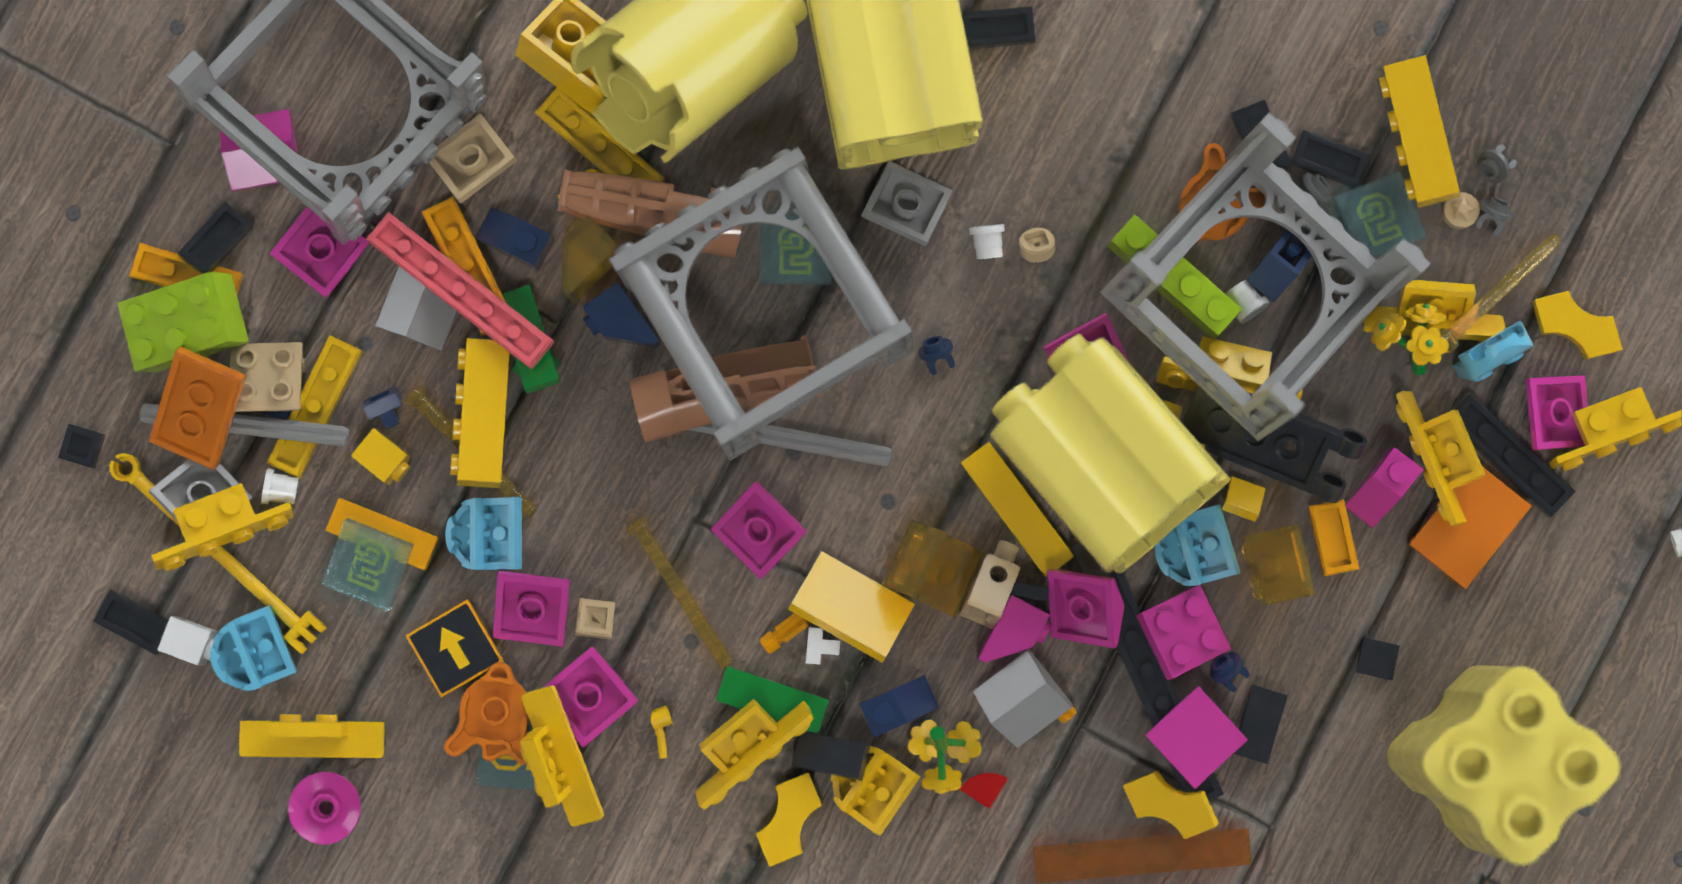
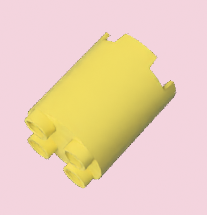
[571,0,807,163]

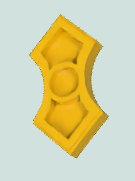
[1532,291,1623,360]
[1123,770,1219,839]
[756,772,822,867]

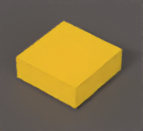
[1221,476,1266,522]

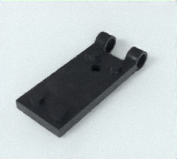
[1182,385,1367,503]

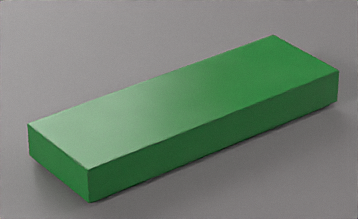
[502,284,561,394]
[716,666,829,734]

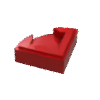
[959,773,1009,809]

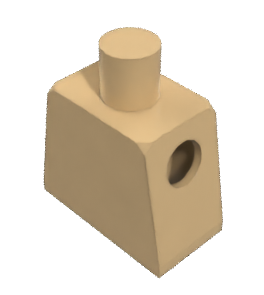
[959,540,1021,629]

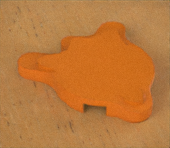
[1179,143,1274,244]
[444,662,530,765]

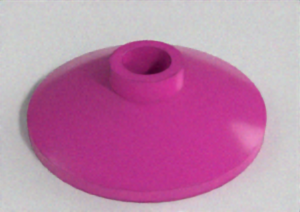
[288,772,361,845]

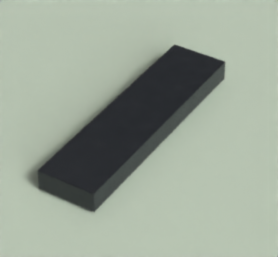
[1454,394,1576,518]

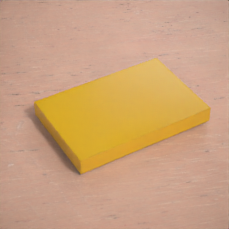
[788,551,915,663]

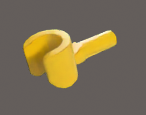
[650,706,673,759]

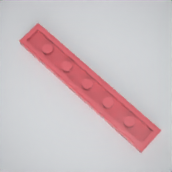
[366,212,555,370]

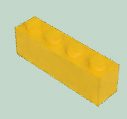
[1379,55,1460,208]
[450,338,509,488]

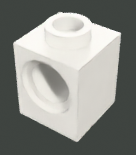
[157,616,219,665]

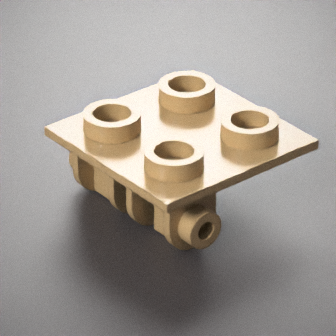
[230,342,306,412]

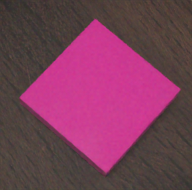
[1145,686,1248,789]

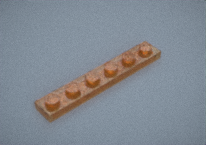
[1033,827,1252,883]

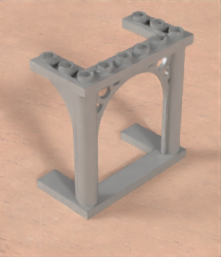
[168,0,488,245]
[1100,113,1431,441]
[609,147,914,461]

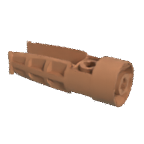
[557,170,745,259]
[629,336,822,443]

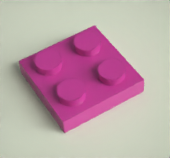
[1136,585,1231,680]

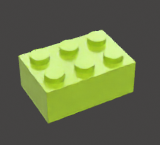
[117,272,249,373]

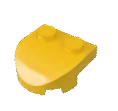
[830,746,921,836]

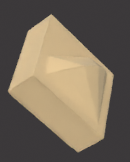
[575,598,615,639]

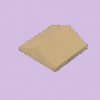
[429,113,517,204]

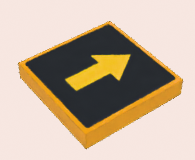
[406,599,504,698]

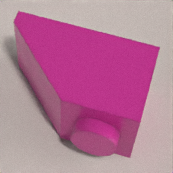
[1345,447,1423,528]
[977,595,1052,662]

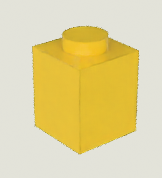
[351,428,412,485]

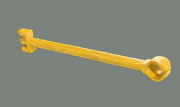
[109,453,327,654]

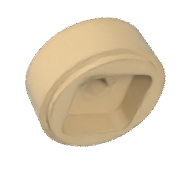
[1442,192,1480,229]
[1019,228,1055,263]

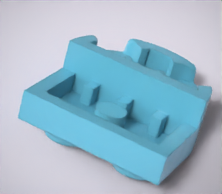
[1453,321,1534,382]
[445,497,522,570]
[1155,504,1241,586]
[210,605,297,691]

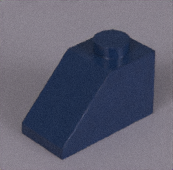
[475,208,555,271]
[1246,229,1312,302]
[583,282,661,348]
[859,675,939,737]

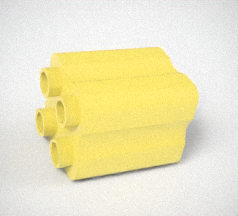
[806,0,983,169]
[991,334,1230,573]
[1387,665,1620,865]

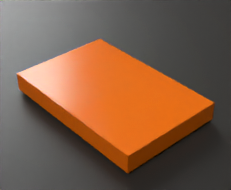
[149,346,247,470]
[1407,466,1532,589]

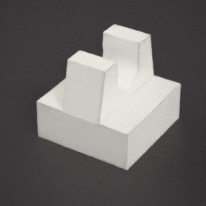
[806,627,840,665]

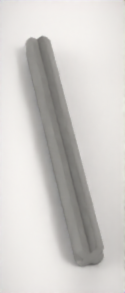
[140,403,349,446]
[689,424,891,466]

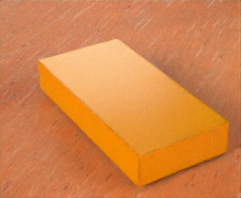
[1307,499,1359,577]

